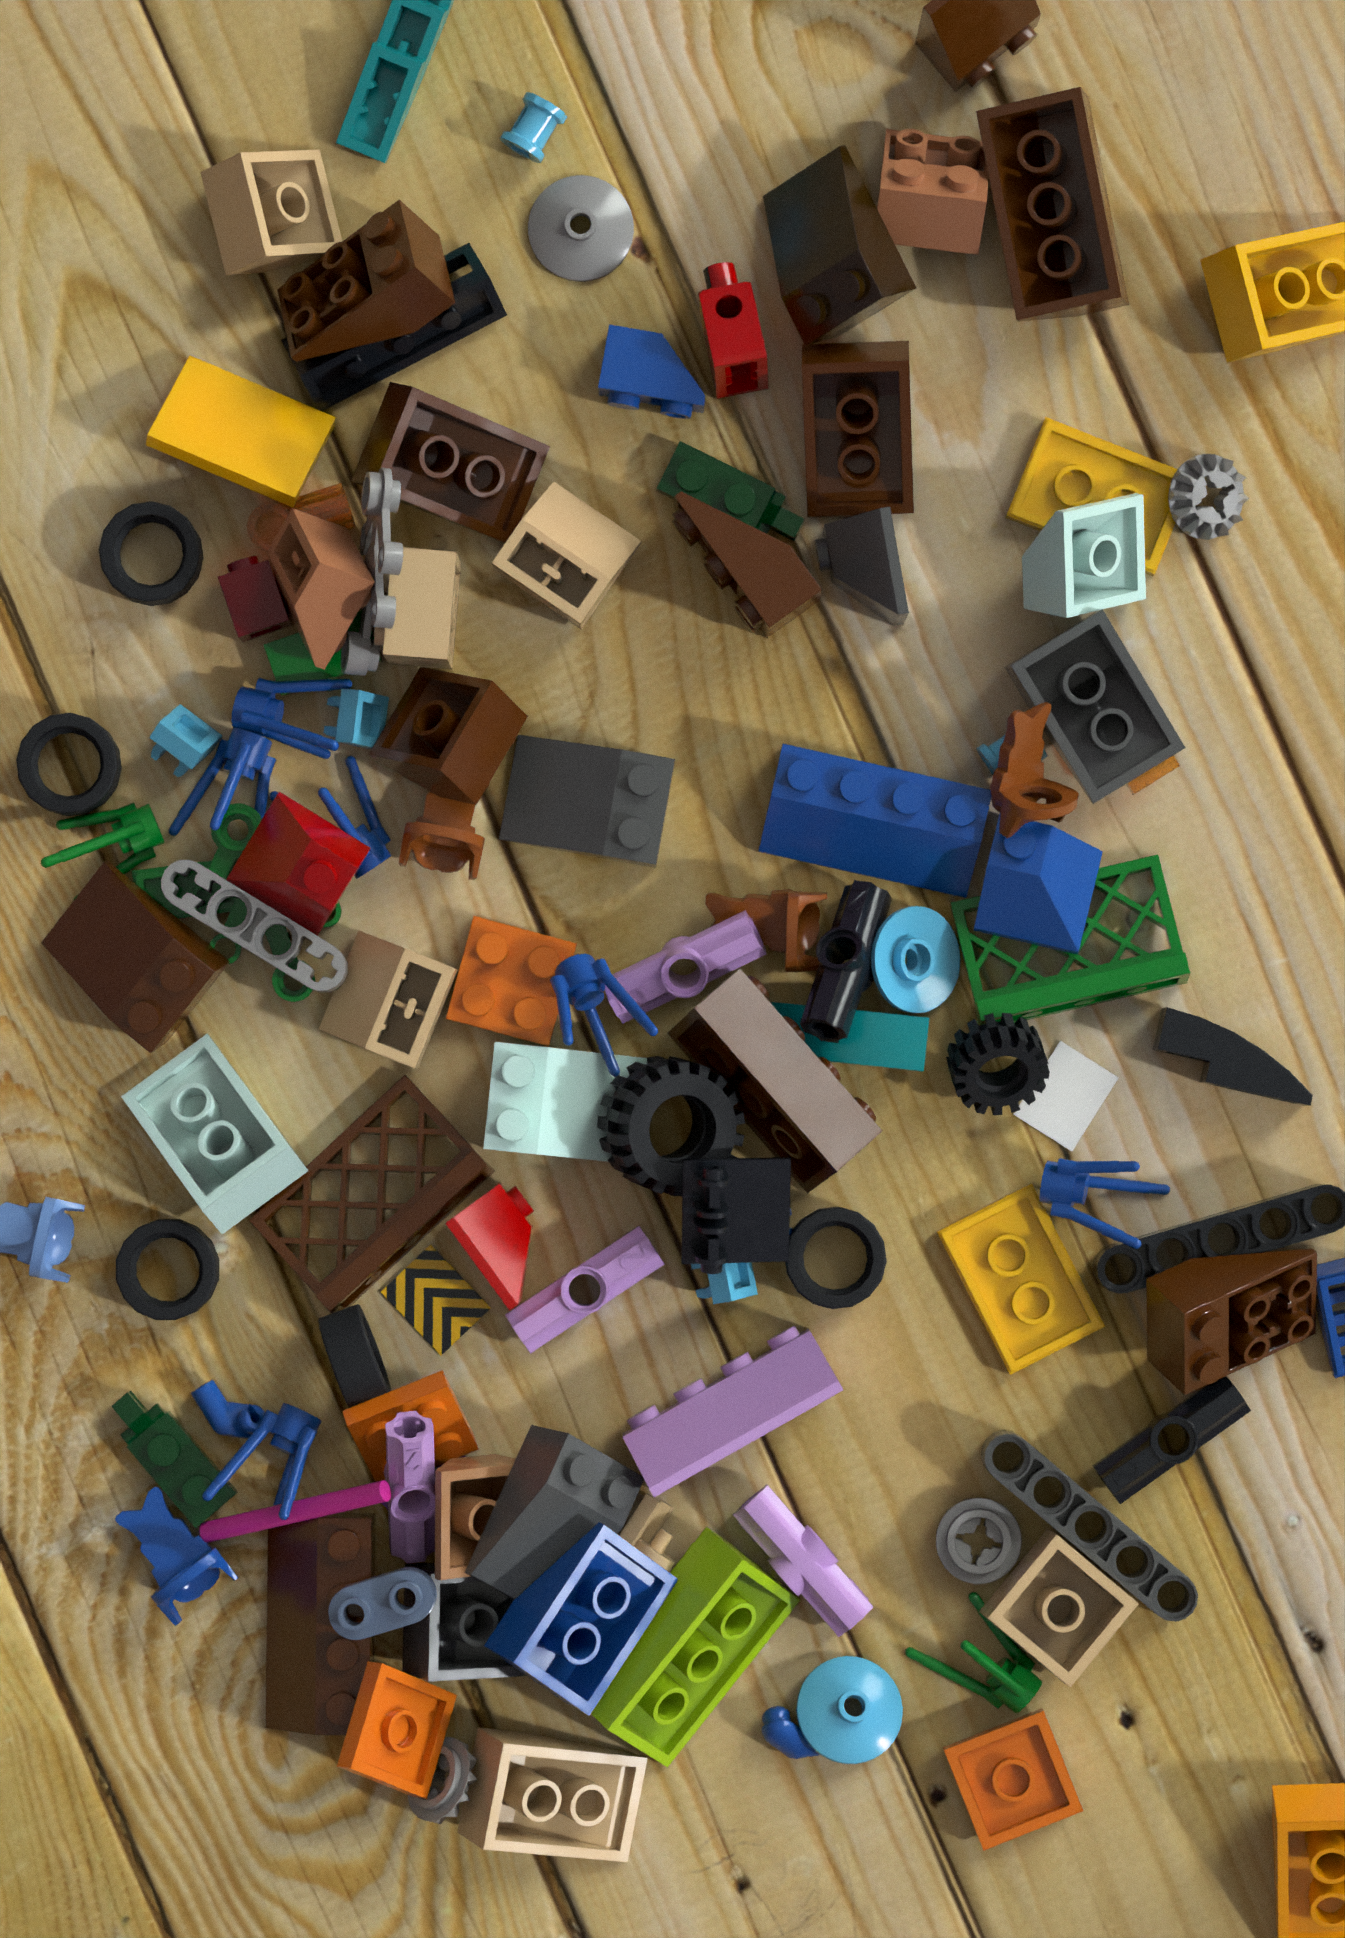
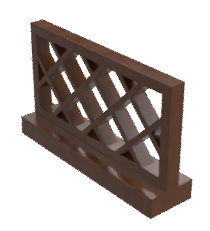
[249,1075,495,1313]

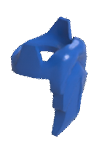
[115,1487,238,1626]

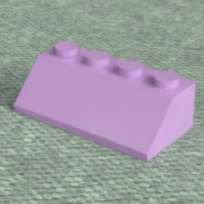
[622,1325,843,1497]

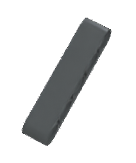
[981,1430,1198,1622]

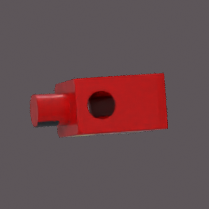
[698,262,769,399]

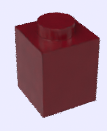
[218,556,293,642]

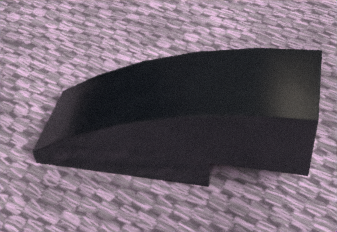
[1153,1007,1313,1106]

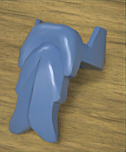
[0,1197,85,1283]

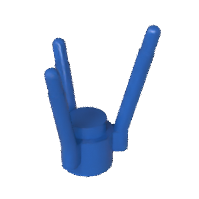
[231,678,352,759]
[168,727,276,836]
[270,756,392,879]
[550,954,658,1077]
[1040,1158,1170,1249]
[202,1403,322,1520]

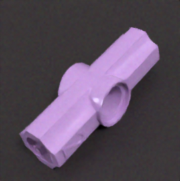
[605,910,766,1023]
[505,1226,665,1353]
[384,1411,435,1563]
[733,1484,873,1637]

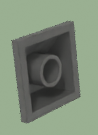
[815,507,909,626]

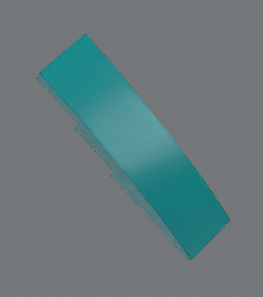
[336,0,454,163]

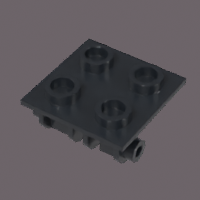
[681,1157,791,1274]

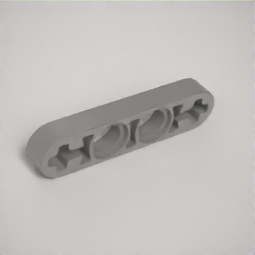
[161,860,348,993]

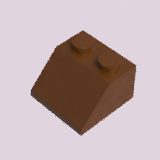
[368,667,528,805]

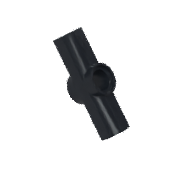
[800,880,892,1043]
[1092,1376,1251,1504]

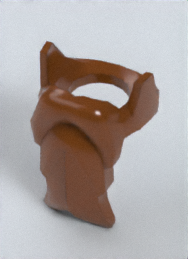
[990,702,1079,838]
[399,792,485,880]
[705,889,827,973]

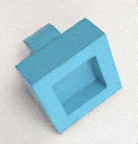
[323,688,389,749]
[149,704,223,777]
[691,1262,758,1304]

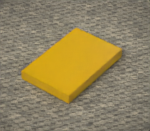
[145,355,336,508]
[1005,417,1178,576]
[936,1183,1105,1375]

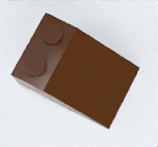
[915,0,1041,92]
[801,341,914,517]
[351,382,550,543]
[41,860,230,1053]

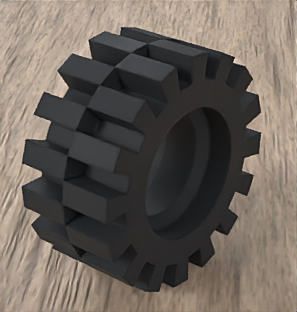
[946,1013,1050,1115]

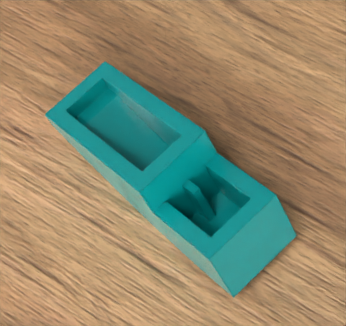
[770,1002,929,1072]

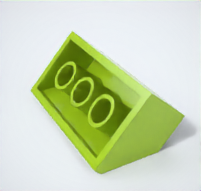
[591,1527,801,1768]

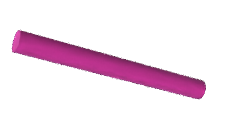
[199,1480,391,1543]

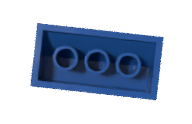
[758,744,991,898]

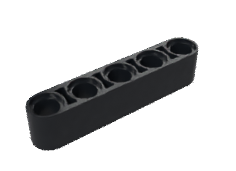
[1092,1184,1345,1294]

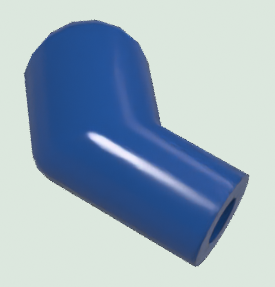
[190,1379,265,1439]
[761,1706,820,1759]

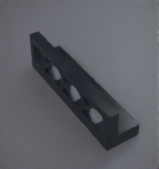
[281,243,507,411]

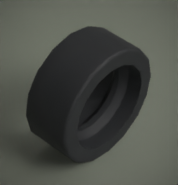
[99,501,204,606]
[16,713,122,816]
[785,1207,887,1309]
[116,1219,220,1320]
[318,1304,392,1408]

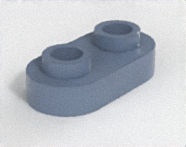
[328,1567,437,1640]

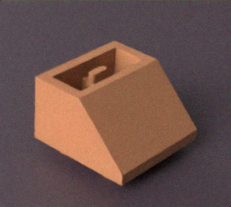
[876,129,989,255]
[267,508,375,670]

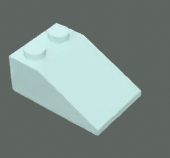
[121,1033,308,1234]
[483,1042,647,1162]

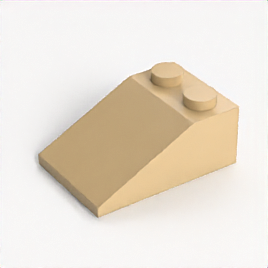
[457,1727,648,1862]

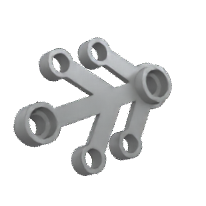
[341,468,403,676]

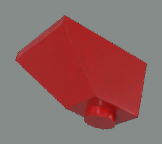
[226,791,371,936]
[445,1183,534,1311]

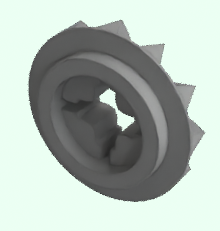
[1168,454,1249,540]
[936,1498,1022,1584]
[408,1737,477,1824]

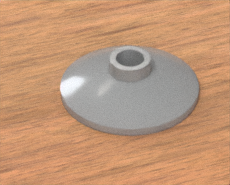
[528,175,634,282]

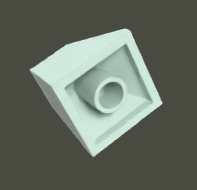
[1022,493,1146,618]

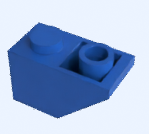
[598,324,705,419]

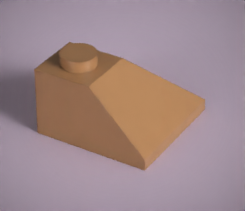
[435,1454,516,1580]

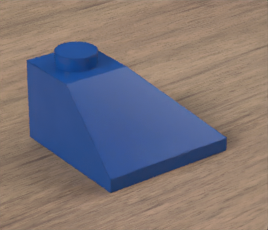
[974,814,1103,955]

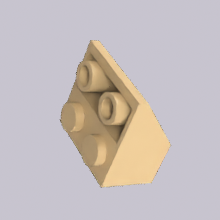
[492,482,642,630]
[319,930,458,1069]

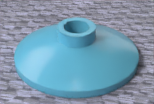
[871,906,960,1013]
[796,1656,903,1764]

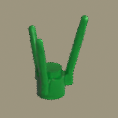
[41,802,165,901]
[905,1592,1042,1713]

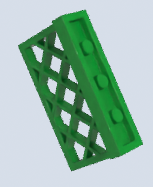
[950,855,1191,1026]

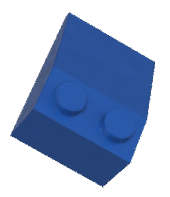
[484,1522,678,1716]

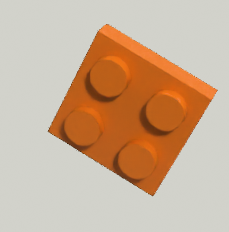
[446,916,577,1047]
[342,1370,479,1482]
[337,1661,457,1799]
[943,1708,1083,1851]

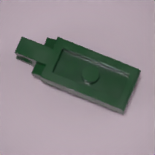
[656,441,805,541]
[112,1390,238,1528]

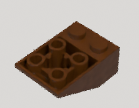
[277,199,455,362]
[672,491,822,638]
[1146,1248,1317,1396]

